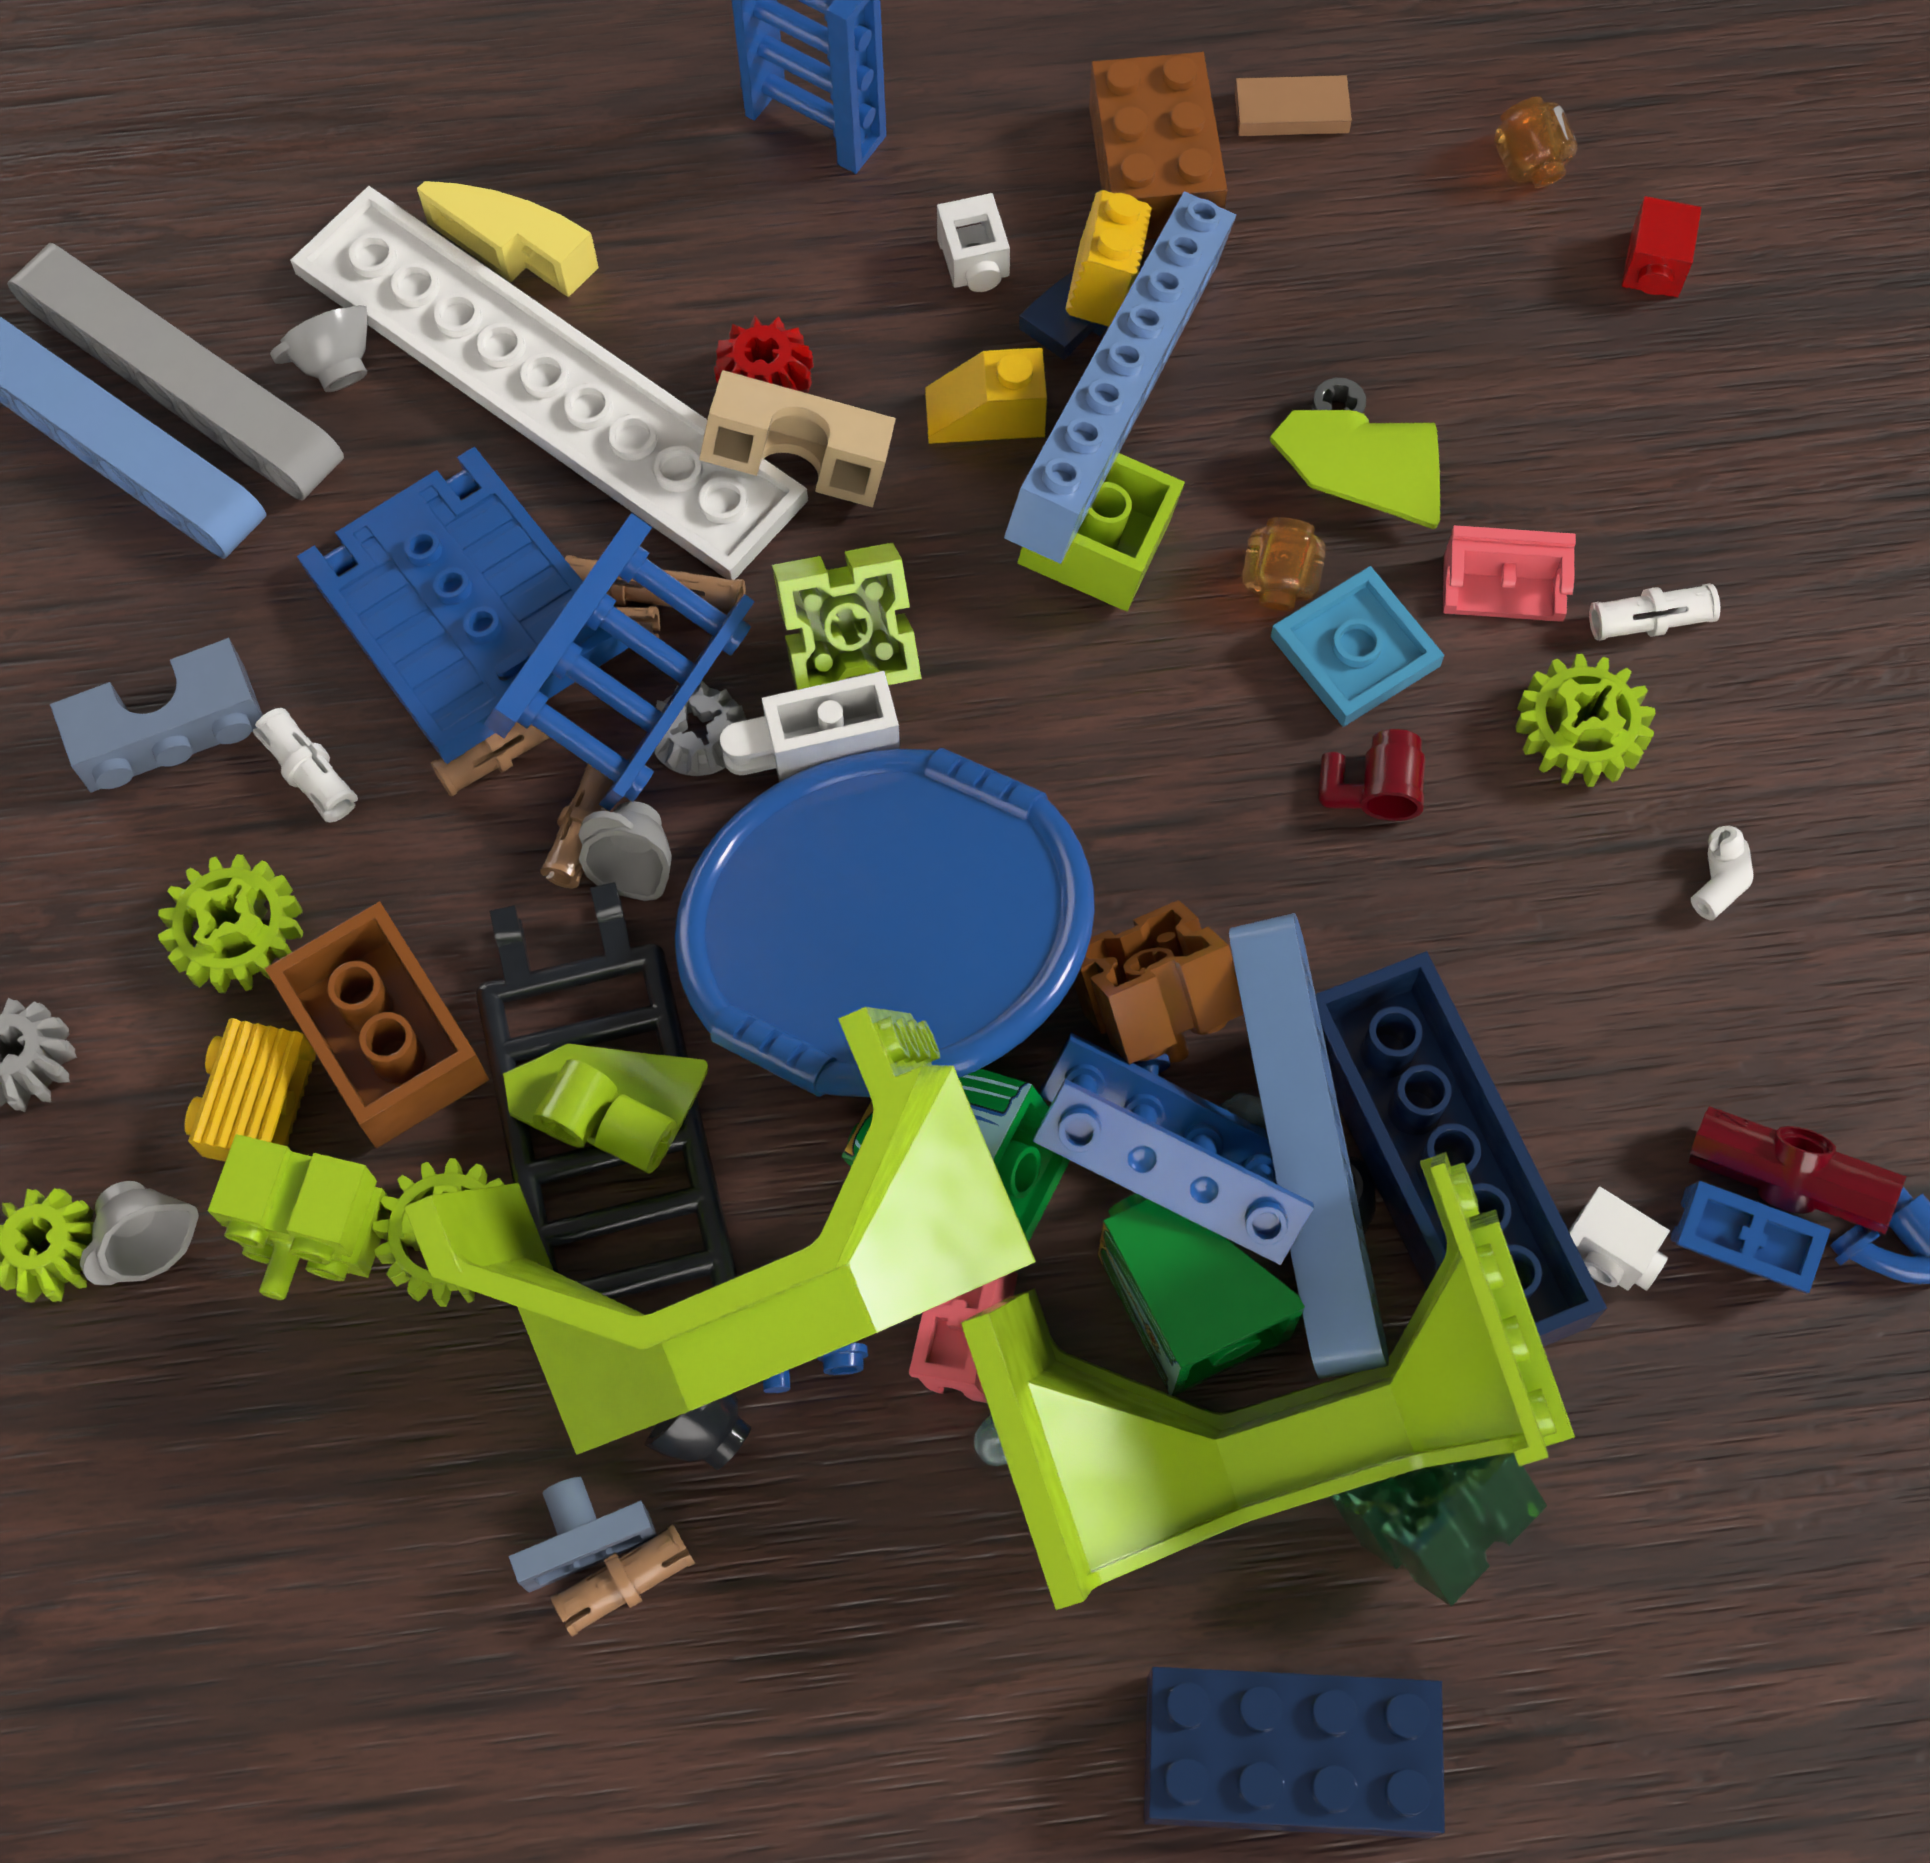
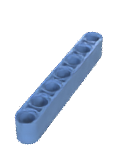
[0,317,267,559]
[1229,913,1389,1379]

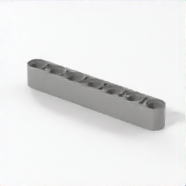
[7,243,344,500]

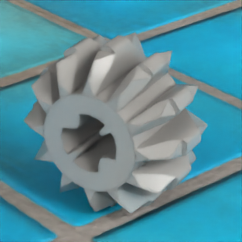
[0,998,77,1112]

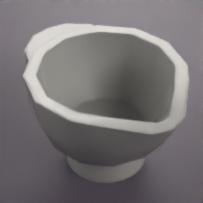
[270,305,367,392]
[578,801,672,901]
[79,1181,199,1285]

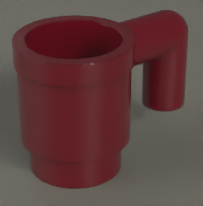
[1318,729,1426,821]

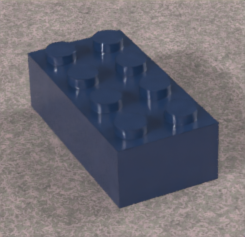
[1144,1667,1445,1838]

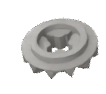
[654,681,746,776]

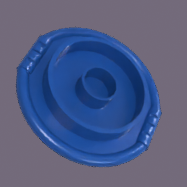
[675,748,1095,1097]

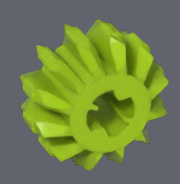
[0,1188,94,1302]

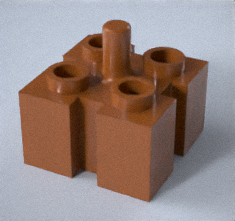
[1074,900,1244,1065]

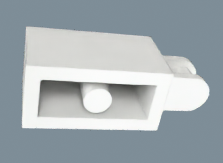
[720,671,900,782]

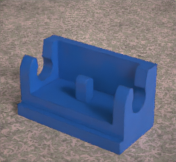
[1670,1181,1831,1294]

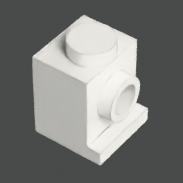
[937,193,1010,292]
[1569,1186,1670,1291]

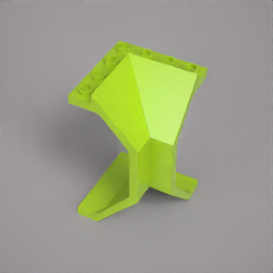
[404,1007,1036,1455]
[961,1152,1575,1610]

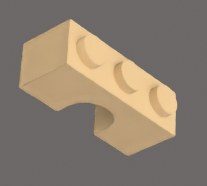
[699,370,896,508]

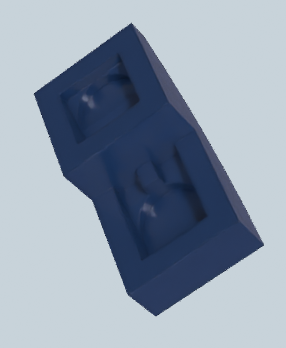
[1019,271,1108,360]

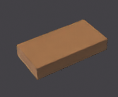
[1235,75,1352,136]

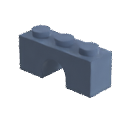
[50,638,263,793]

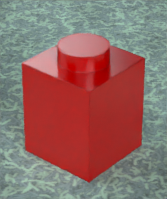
[1622,196,1702,297]

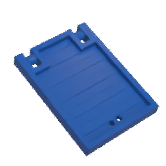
[297,446,629,764]

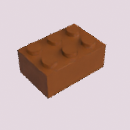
[1089,52,1228,240]
[265,901,489,1149]

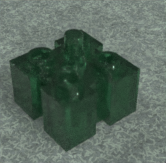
[1329,1453,1547,1607]

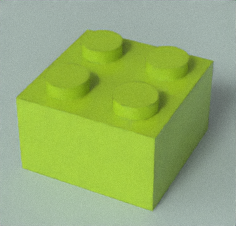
[1017,453,1185,612]

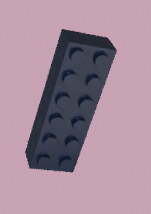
[1315,951,1607,1347]

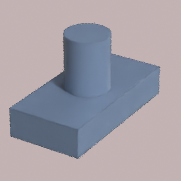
[509,1477,657,1593]

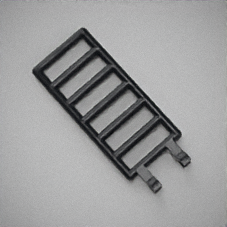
[476,882,738,1299]

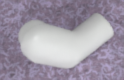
[1691,826,1753,920]

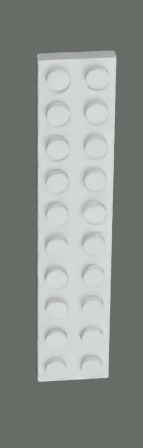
[290,186,808,580]

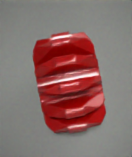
[714,315,814,393]

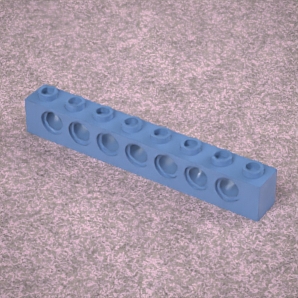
[1004,191,1236,564]

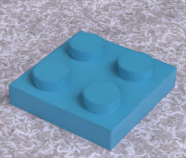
[1270,566,1444,727]

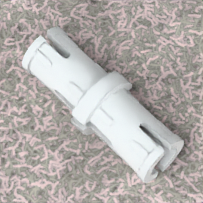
[1589,583,1720,641]
[253,708,358,823]

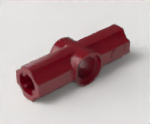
[1689,1106,1907,1234]

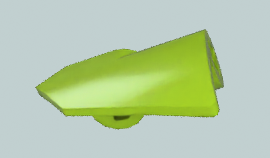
[1270,410,1440,529]
[503,1043,708,1174]

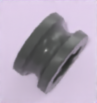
[1311,377,1366,414]

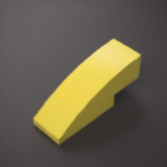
[417,181,599,297]

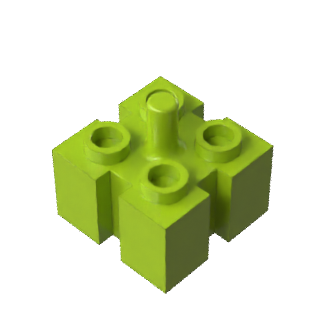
[772,543,922,690]
[208,1134,390,1300]

